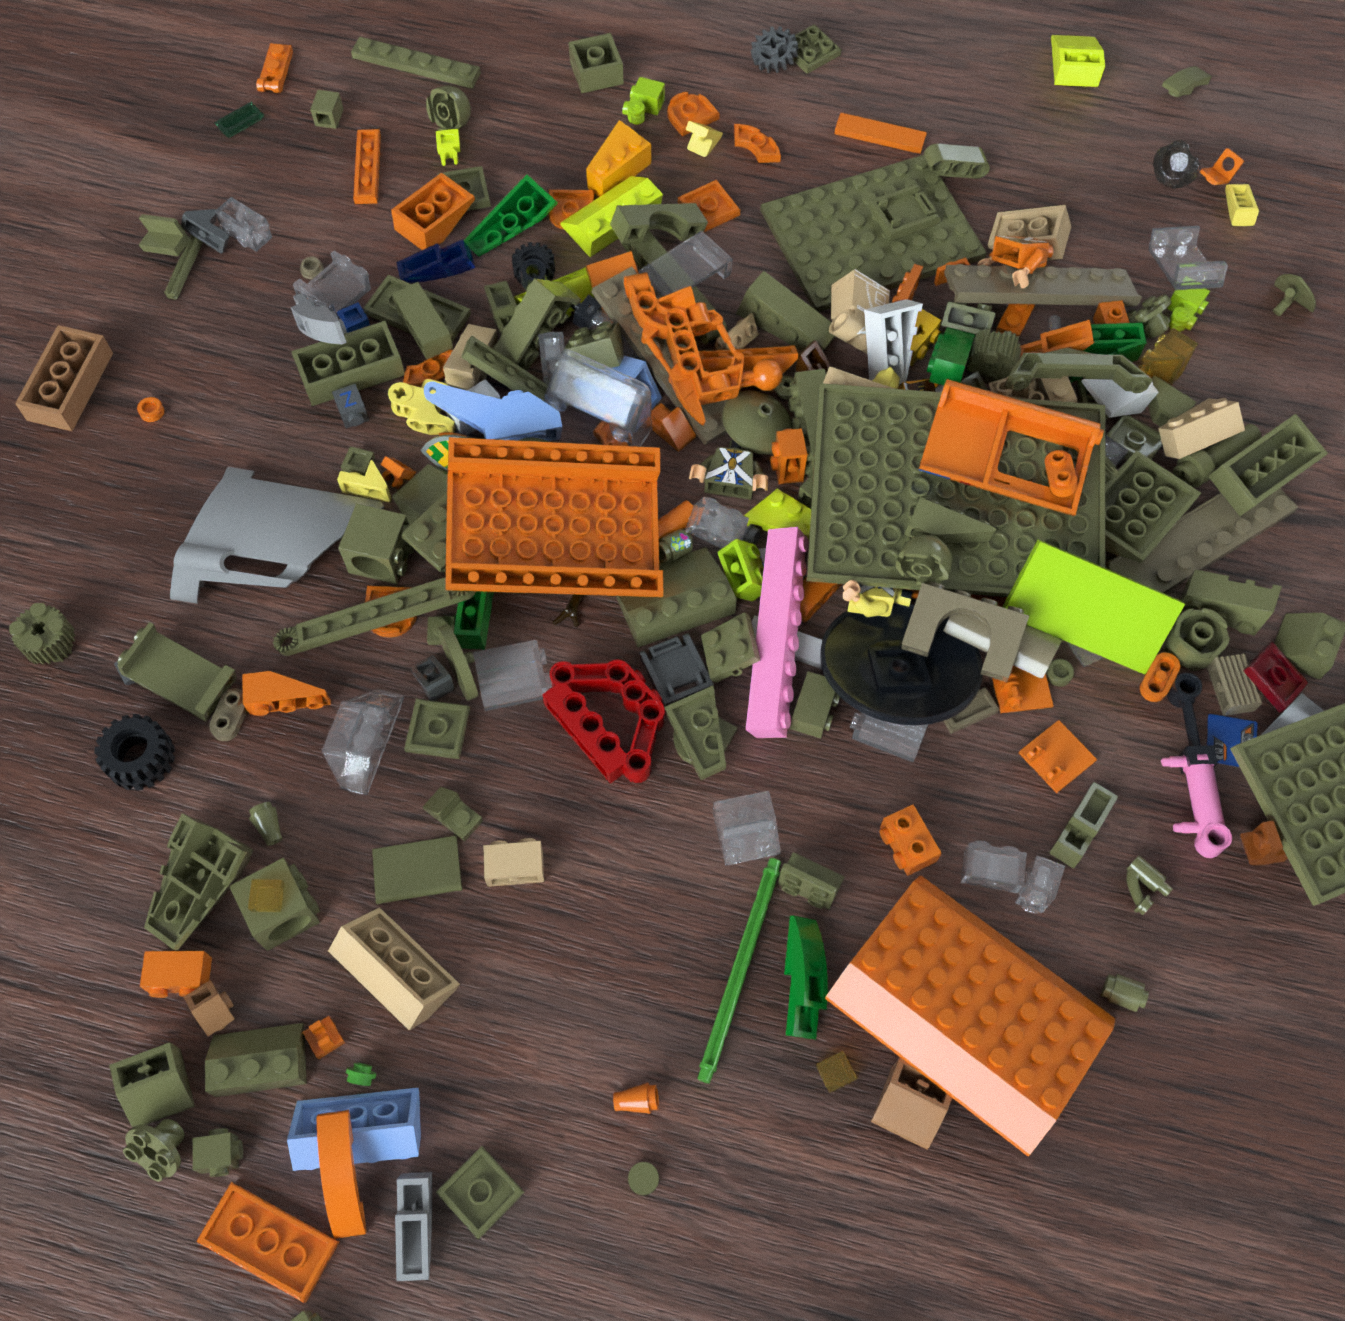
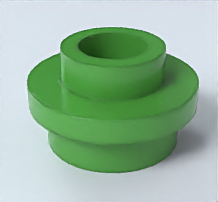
[346,1063,377,1086]

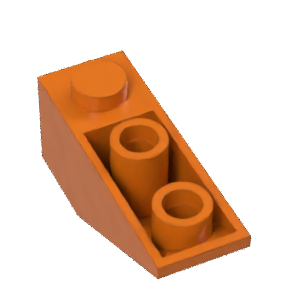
[242,671,331,716]

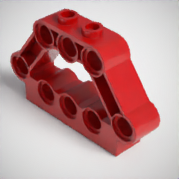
[542,659,665,784]

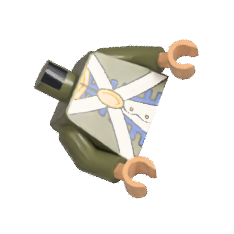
[689,440,768,500]

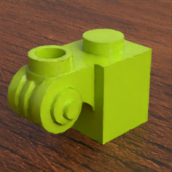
[622,77,665,125]
[1167,278,1210,332]

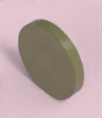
[437,624,478,701]

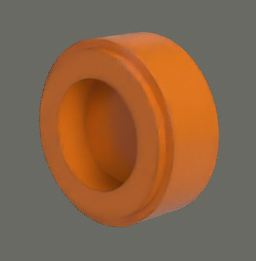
[137,397,165,422]

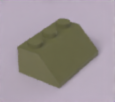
[205,1023,307,1097]

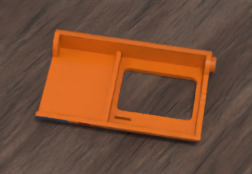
[919,379,1104,516]

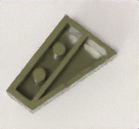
[1180,569,1282,636]

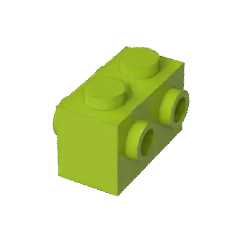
[717,539,764,602]

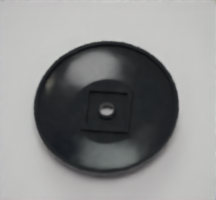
[820,603,983,725]

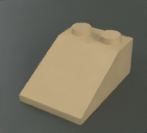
[988,205,1071,261]

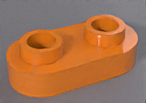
[1045,450,1078,497]
[1139,652,1180,702]

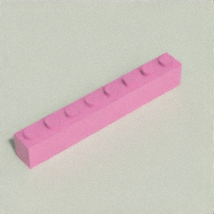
[746,527,809,738]

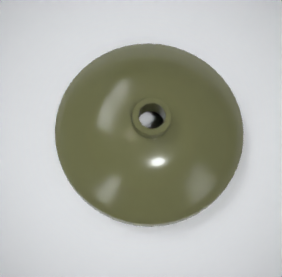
[722,390,793,454]

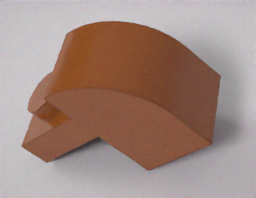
[1240,820,1288,865]

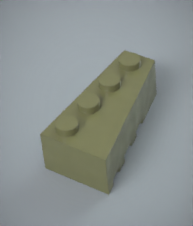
[736,271,836,353]
[492,278,581,371]

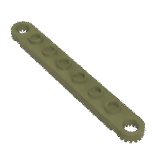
[273,577,476,656]

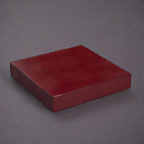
[1243,642,1308,713]

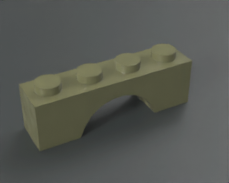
[610,203,708,244]

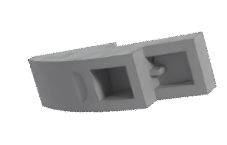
[290,293,347,344]

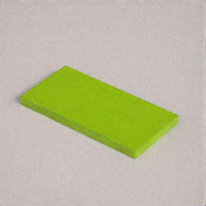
[1003,539,1185,674]

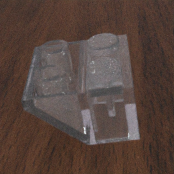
[713,790,781,866]

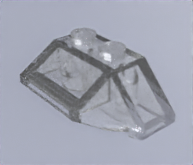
[322,689,404,795]

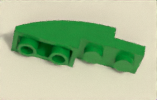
[784,915,828,1040]

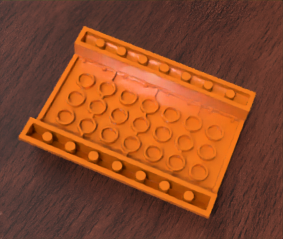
[445,437,664,597]
[825,875,1116,1156]

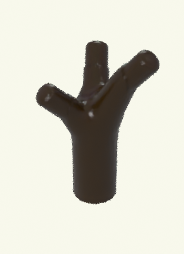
[552,594,584,627]

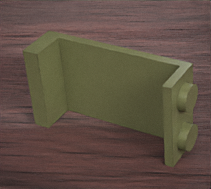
[117,622,237,722]

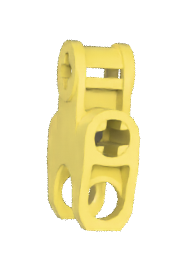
[388,379,456,435]

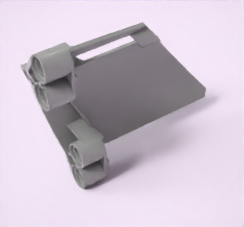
[170,466,384,604]

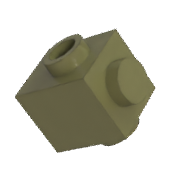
[192,1128,243,1177]

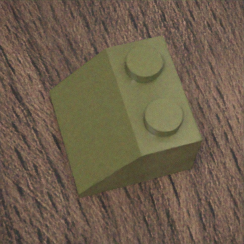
[1274,612,1345,680]

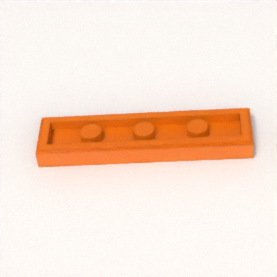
[834,112,927,154]
[353,129,381,204]

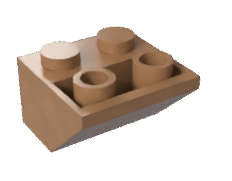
[871,1057,952,1150]

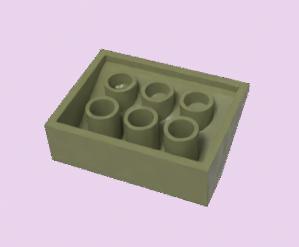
[1105,450,1201,563]
[616,547,736,648]

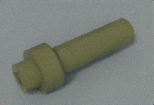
[1173,424,1262,487]

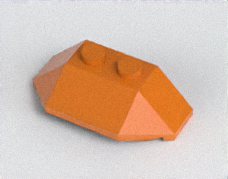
[699,345,798,387]

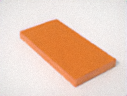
[196,1182,339,1303]

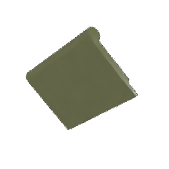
[372,836,463,905]

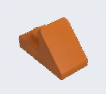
[644,403,696,452]

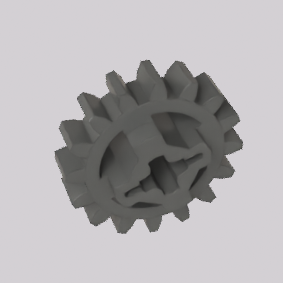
[751,26,798,73]

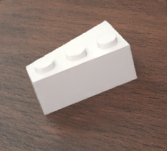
[864,299,923,384]

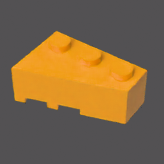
[586,120,651,197]

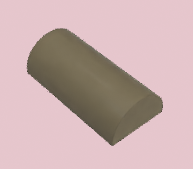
[943,597,1062,679]

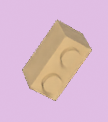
[483,838,544,887]

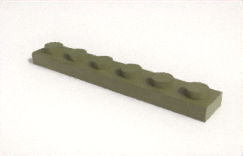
[351,37,481,89]

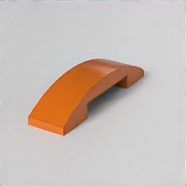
[316,1110,367,1239]

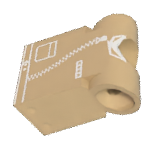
[829,269,890,354]

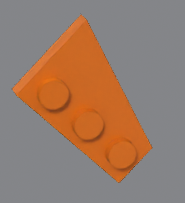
[892,264,923,303]

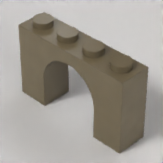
[902,582,1029,682]

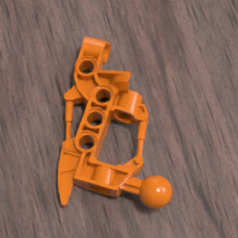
[624,272,783,425]

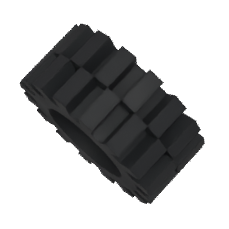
[512,242,555,283]

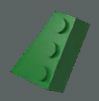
[1069,323,1146,383]

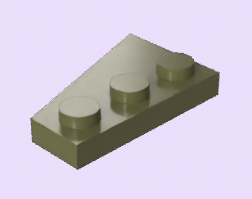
[664,686,726,780]

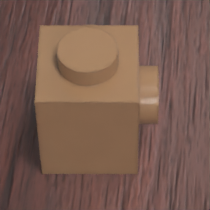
[184,980,235,1036]

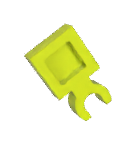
[436,129,461,166]

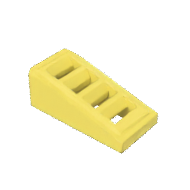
[1225,184,1259,226]

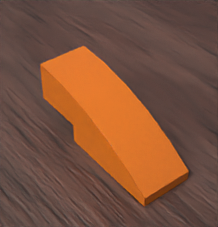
[1020,320,1094,358]

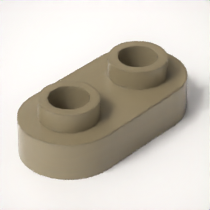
[209,688,247,741]

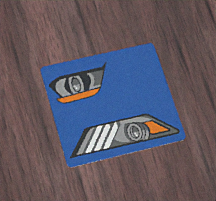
[1207,714,1257,767]

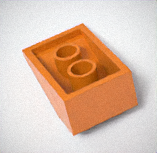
[391,173,475,254]

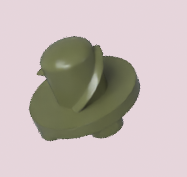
[1127,294,1171,338]
[123,1119,185,1182]

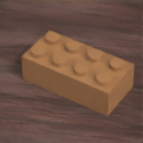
[15,325,113,431]

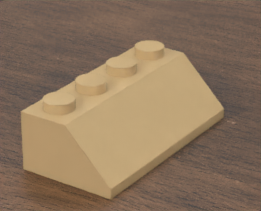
[328,907,460,1031]

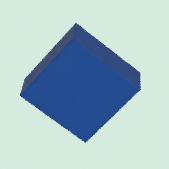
[337,302,370,333]

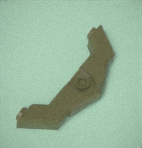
[1004,348,1152,394]

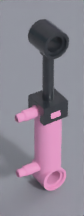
[1161,673,1232,858]

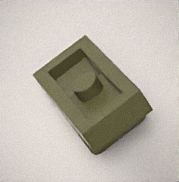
[422,787,483,842]

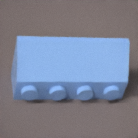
[287,1088,421,1171]

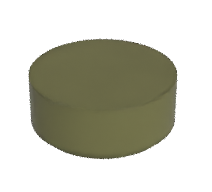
[1045,659,1074,687]
[628,1162,659,1196]

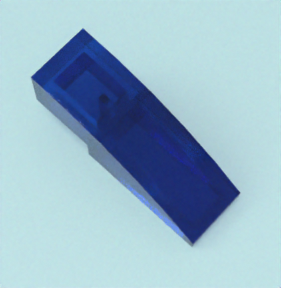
[396,239,476,283]

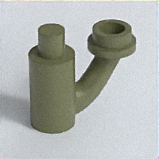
[1126,855,1173,915]

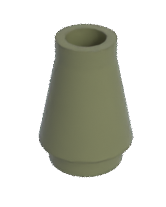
[249,802,283,846]

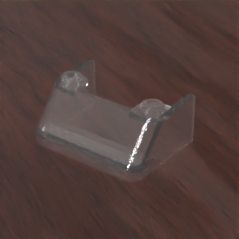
[544,349,652,447]

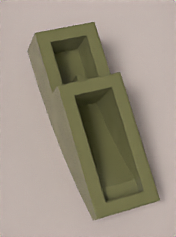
[484,281,517,338]
[1049,782,1118,869]

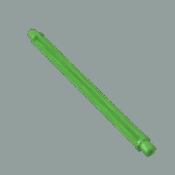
[697,858,781,1084]

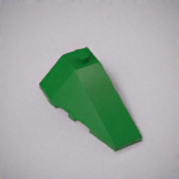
[463,174,558,257]

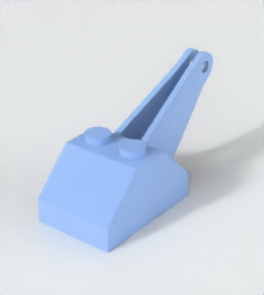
[424,382,562,441]

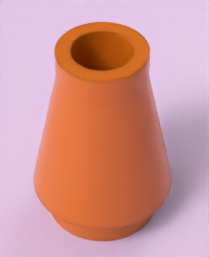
[613,1082,659,1114]

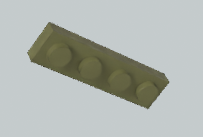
[462,336,554,405]

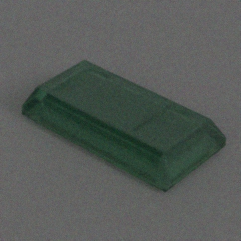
[214,101,264,138]

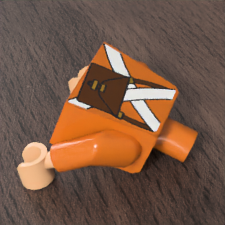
[977,236,1053,288]

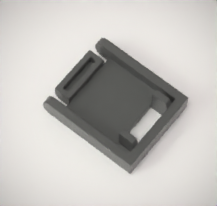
[639,633,714,707]

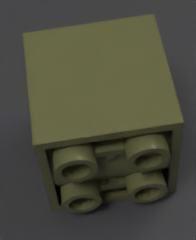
[338,503,415,585]
[229,857,320,951]

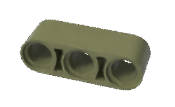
[924,143,990,179]

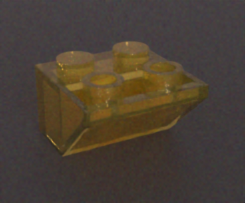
[1138,328,1198,386]

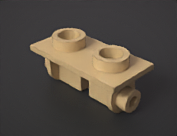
[715,313,759,350]

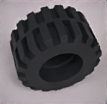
[94,714,175,790]

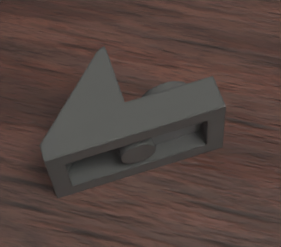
[181,209,230,254]
[410,655,454,701]

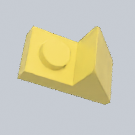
[686,121,723,157]
[337,460,392,503]

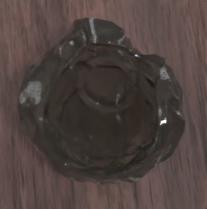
[1153,139,1200,189]

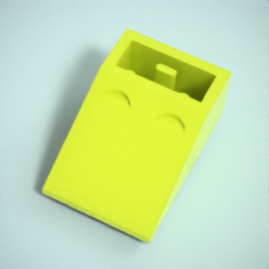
[1051,35,1105,87]

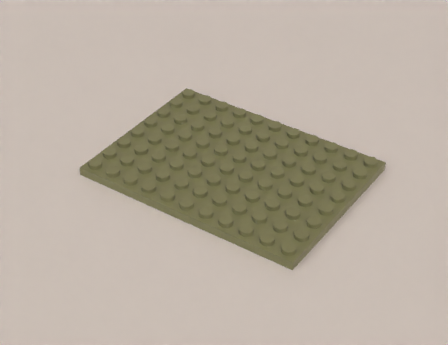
[806,383,1105,597]

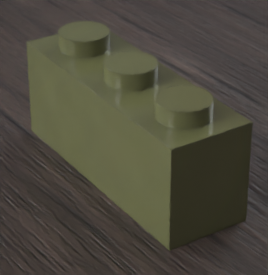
[392,282,454,360]

